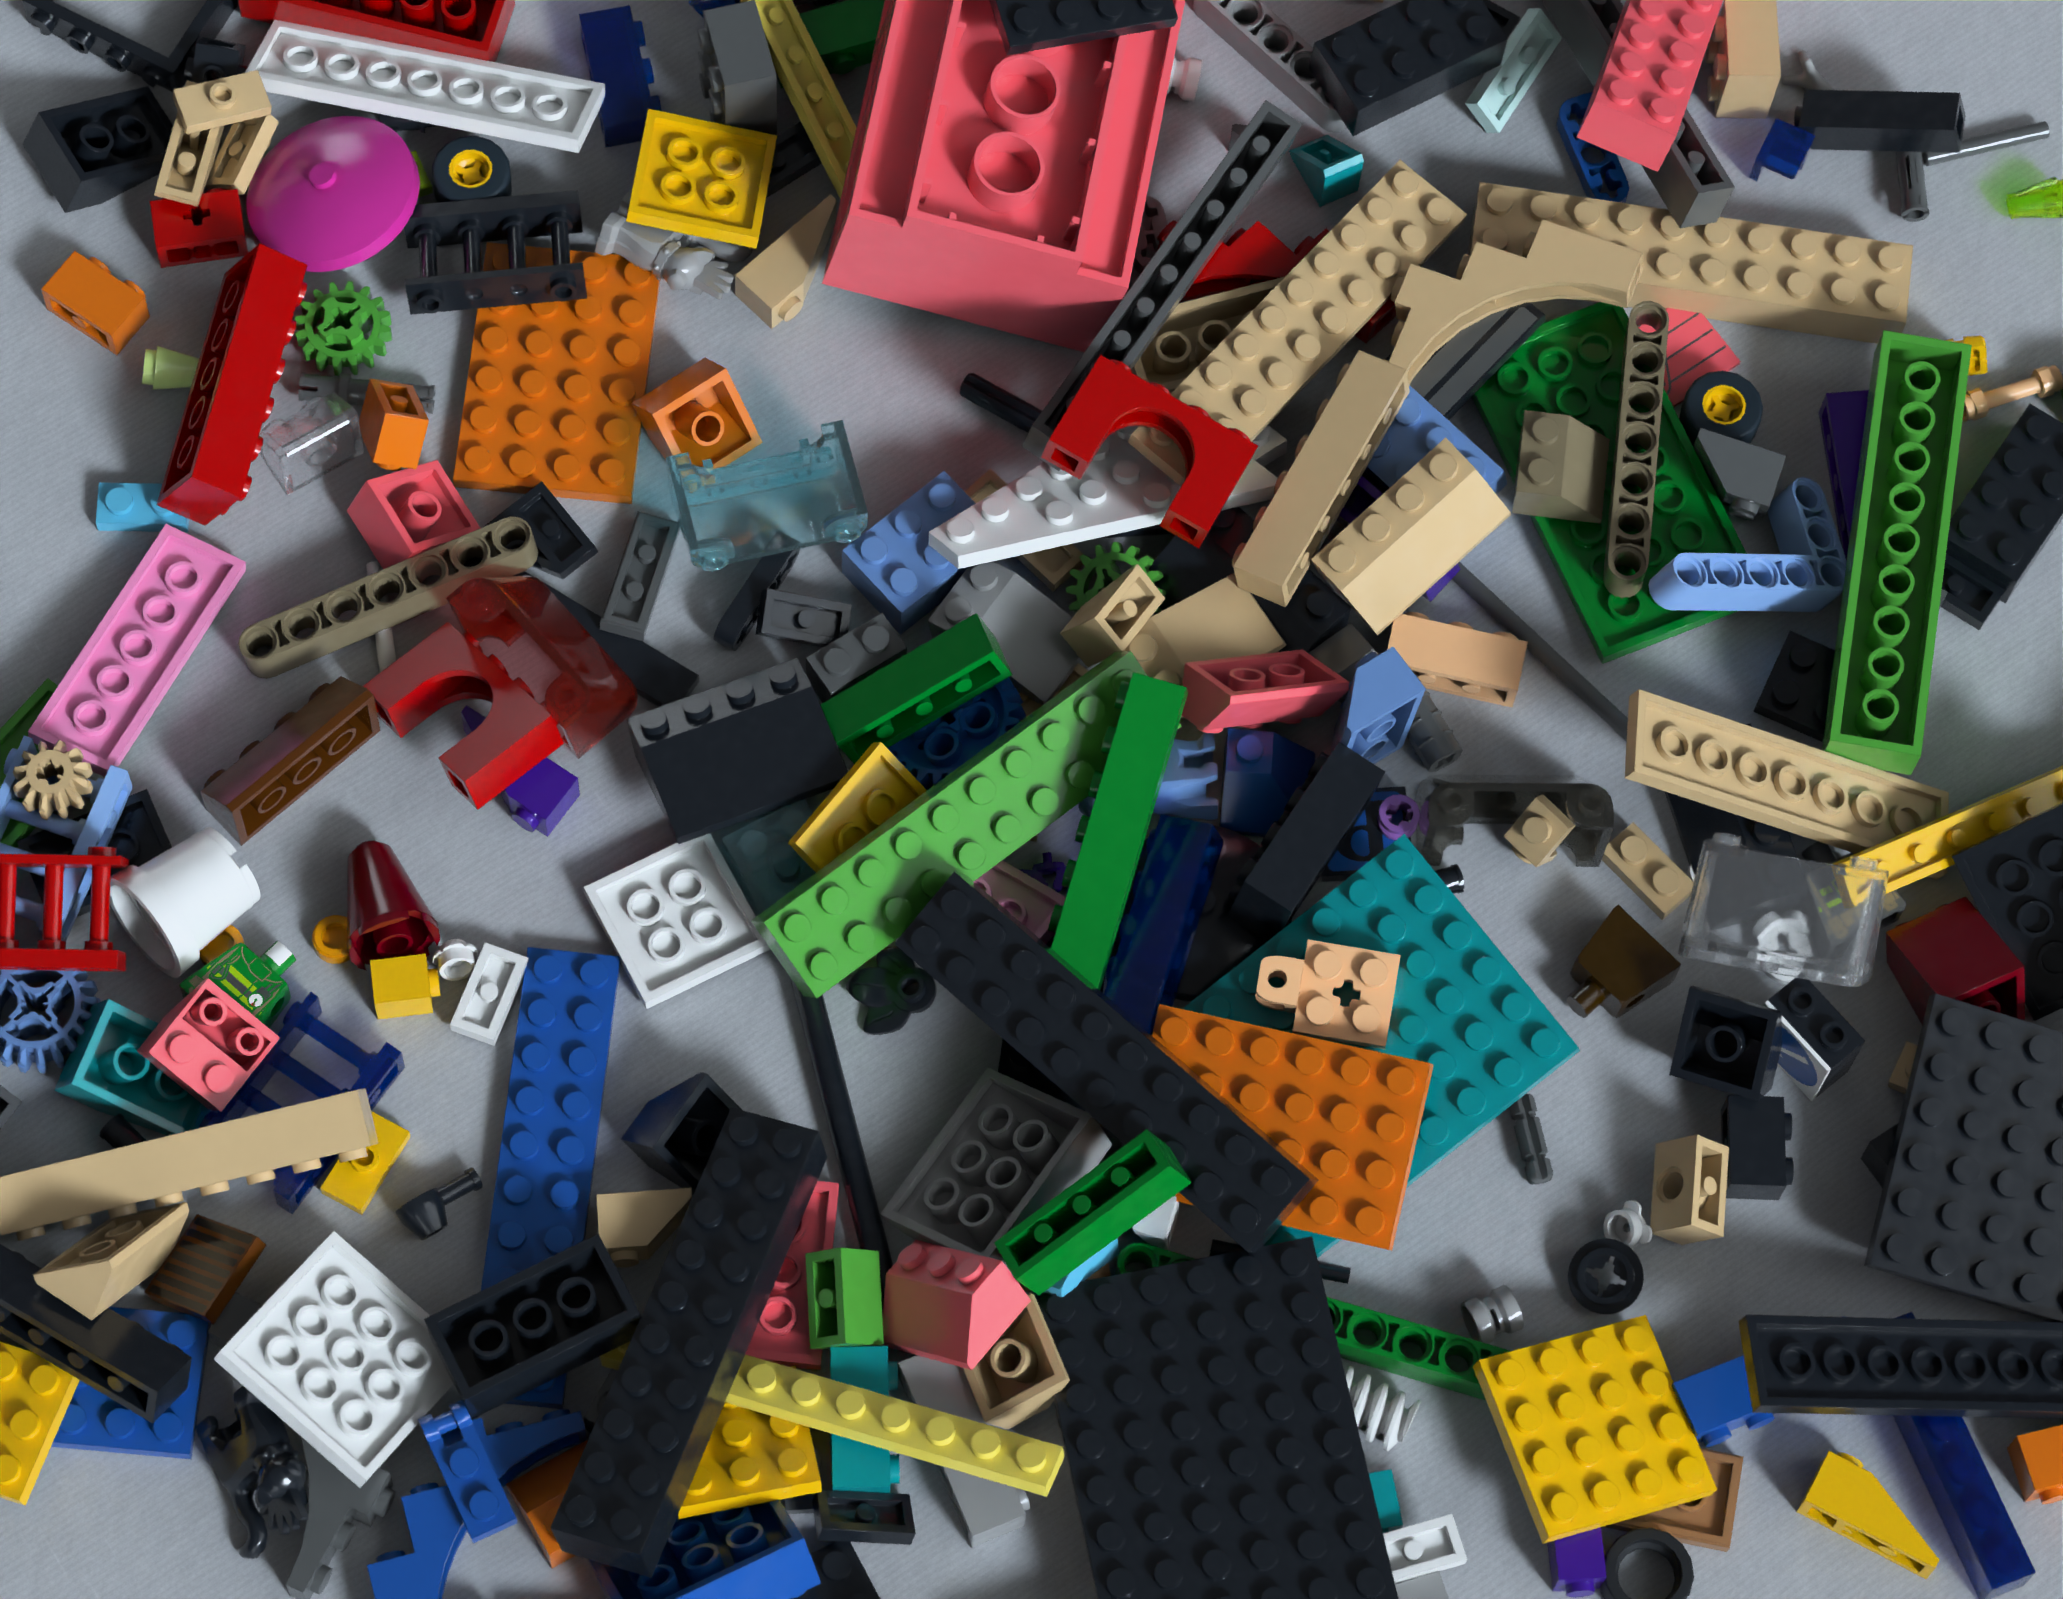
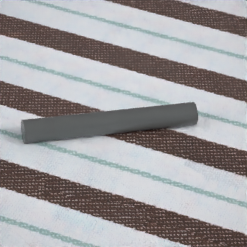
[1922,121,2050,166]

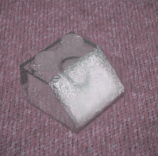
[259,392,364,495]

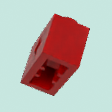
[150,188,248,268]

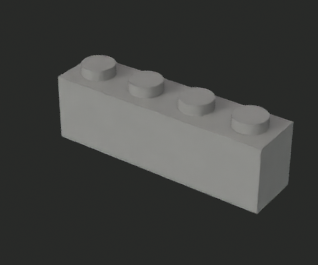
[898,1355,1030,1548]

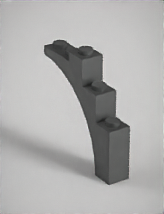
[208,1292,396,1599]

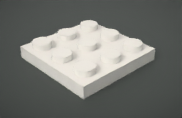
[583,833,770,1009]

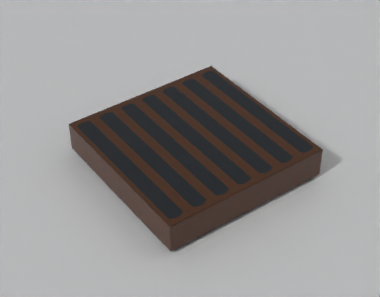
[144,1214,266,1324]

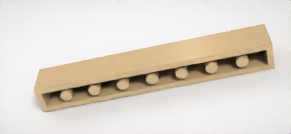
[0,1088,379,1241]

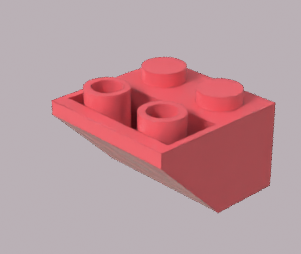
[137,978,280,1112]

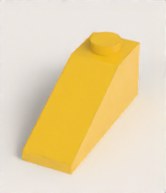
[1797,1451,1939,1579]

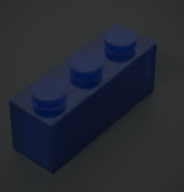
[579,5,662,148]

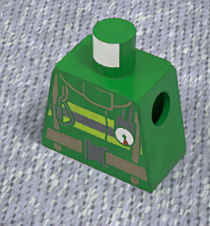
[179,941,296,1029]

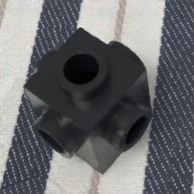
[184,37,248,83]

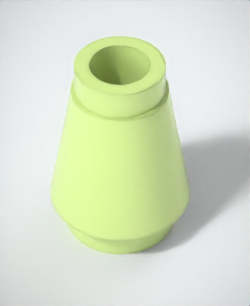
[142,346,199,390]

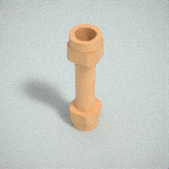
[1963,365,2063,421]

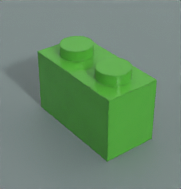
[805,1247,884,1350]

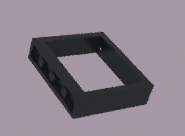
[22,0,239,92]

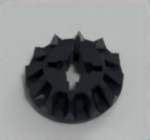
[1568,1238,1644,1314]

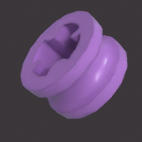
[1377,794,1420,840]

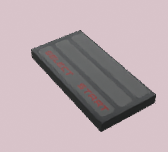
[1385,302,1546,420]

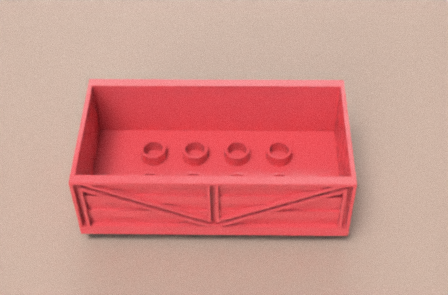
[822,0,1185,352]

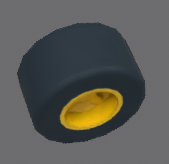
[432,136,512,203]
[1679,371,1763,446]

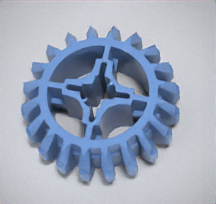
[0,948,101,1074]

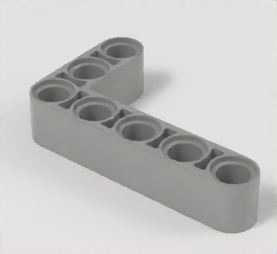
[1193,0,1347,132]

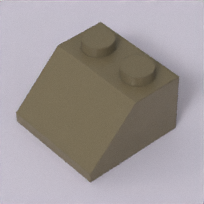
[1512,410,1610,524]

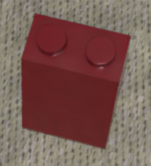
[1886,896,2025,1024]

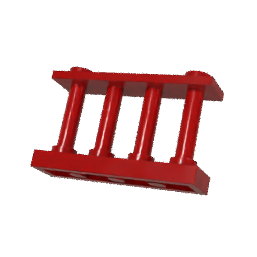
[0,847,129,972]

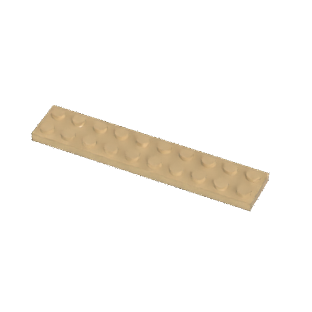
[1128,160,1467,486]

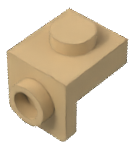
[1504,794,1576,867]

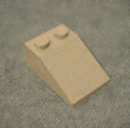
[1124,573,1287,723]

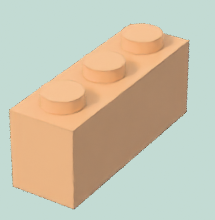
[1386,612,1528,708]

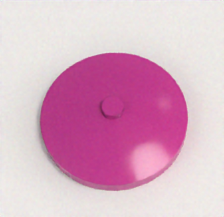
[246,116,420,272]

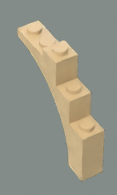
[1383,219,1643,385]

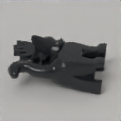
[196,1386,308,1559]

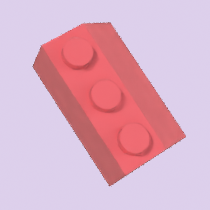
[1182,649,1350,733]
[883,1240,1031,1370]

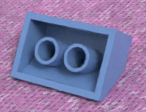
[1330,647,1426,764]

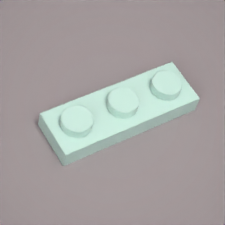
[1465,8,1562,133]

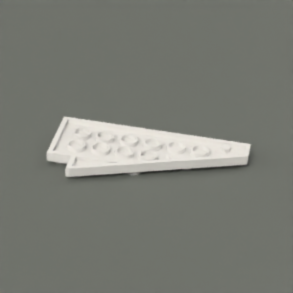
[929,425,1287,569]

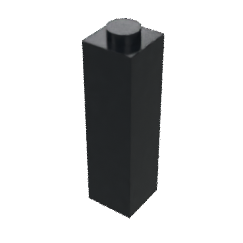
[1794,90,1966,153]

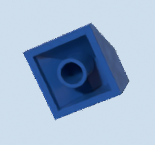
[1219,728,1315,837]

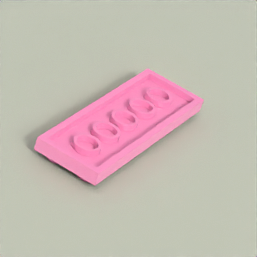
[28,524,246,777]

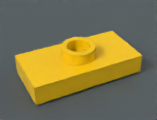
[320,1111,411,1215]

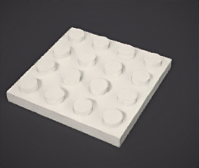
[214,1231,453,1488]

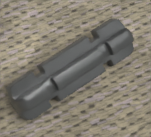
[1509,1094,1553,1185]

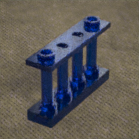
[198,992,405,1214]

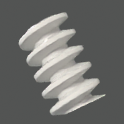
[1344,1365,1422,1452]

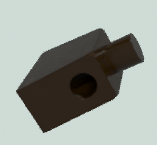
[1566,904,1681,1018]

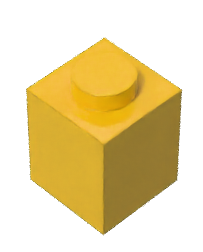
[370,954,441,1020]

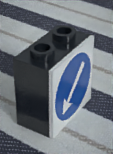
[1763,973,1865,1102]

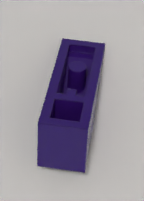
[461,705,580,837]

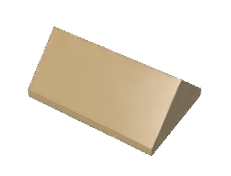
[33,1202,190,1320]

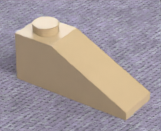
[154,81,225,207]
[735,194,837,329]

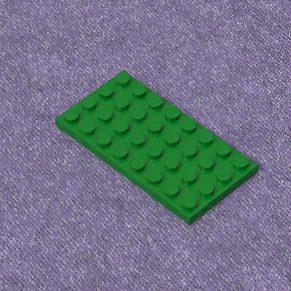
[1472,302,1747,664]

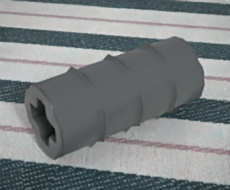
[1407,676,1463,773]

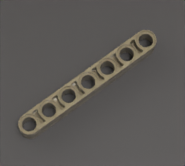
[1603,301,1669,598]
[238,517,538,679]

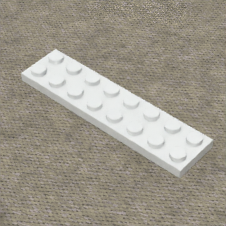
[245,19,606,153]

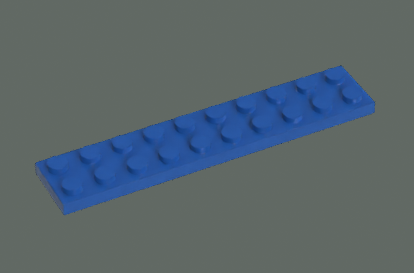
[481,947,621,1409]

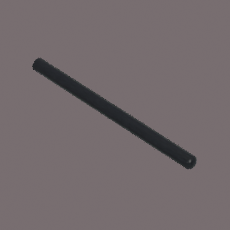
[790,978,893,1314]

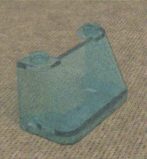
[666,420,868,571]

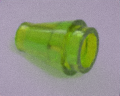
[2006,176,2063,219]

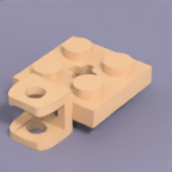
[1255,939,1401,1050]

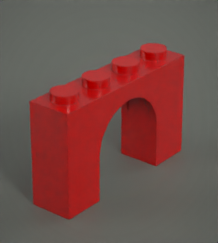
[1041,355,1258,548]
[363,622,564,810]

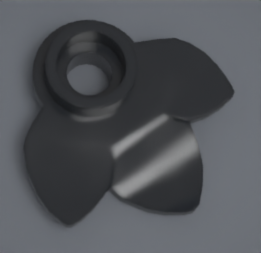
[845,947,937,1035]

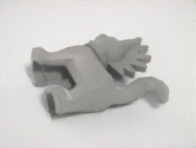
[595,191,753,299]

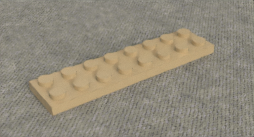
[1625,689,1949,880]

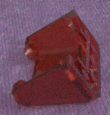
[446,575,638,759]

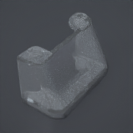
[1678,832,1889,987]

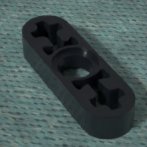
[713,534,800,651]

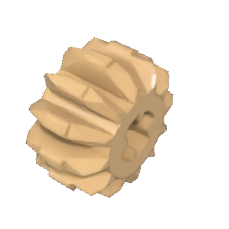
[13,739,93,821]

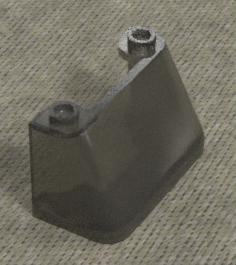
[1415,774,1614,867]

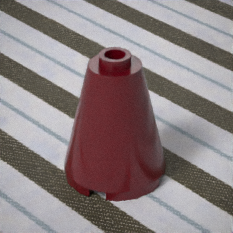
[347,841,440,971]

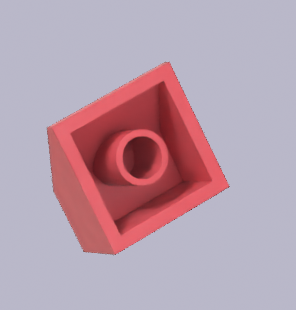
[347,460,480,569]

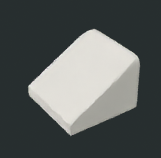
[1133,1196,1180,1250]

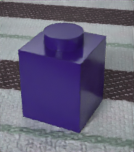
[1547,1527,1607,1597]

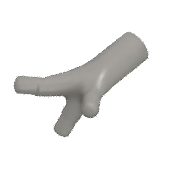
[1782,50,1834,90]

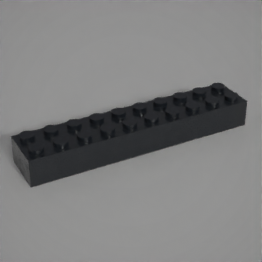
[894,871,1319,1253]
[550,1107,827,1578]

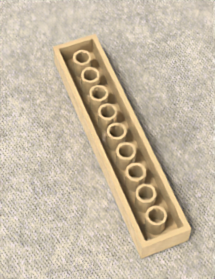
[1468,182,1913,344]

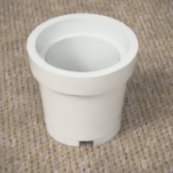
[110,827,261,978]

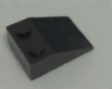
[23,86,173,213]

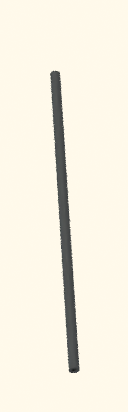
[1362,472,1628,741]

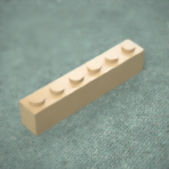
[1232,350,1410,607]

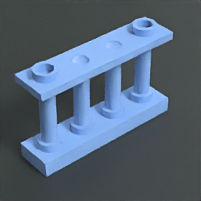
[0,736,133,941]

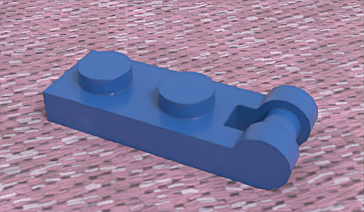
[417,1400,518,1544]

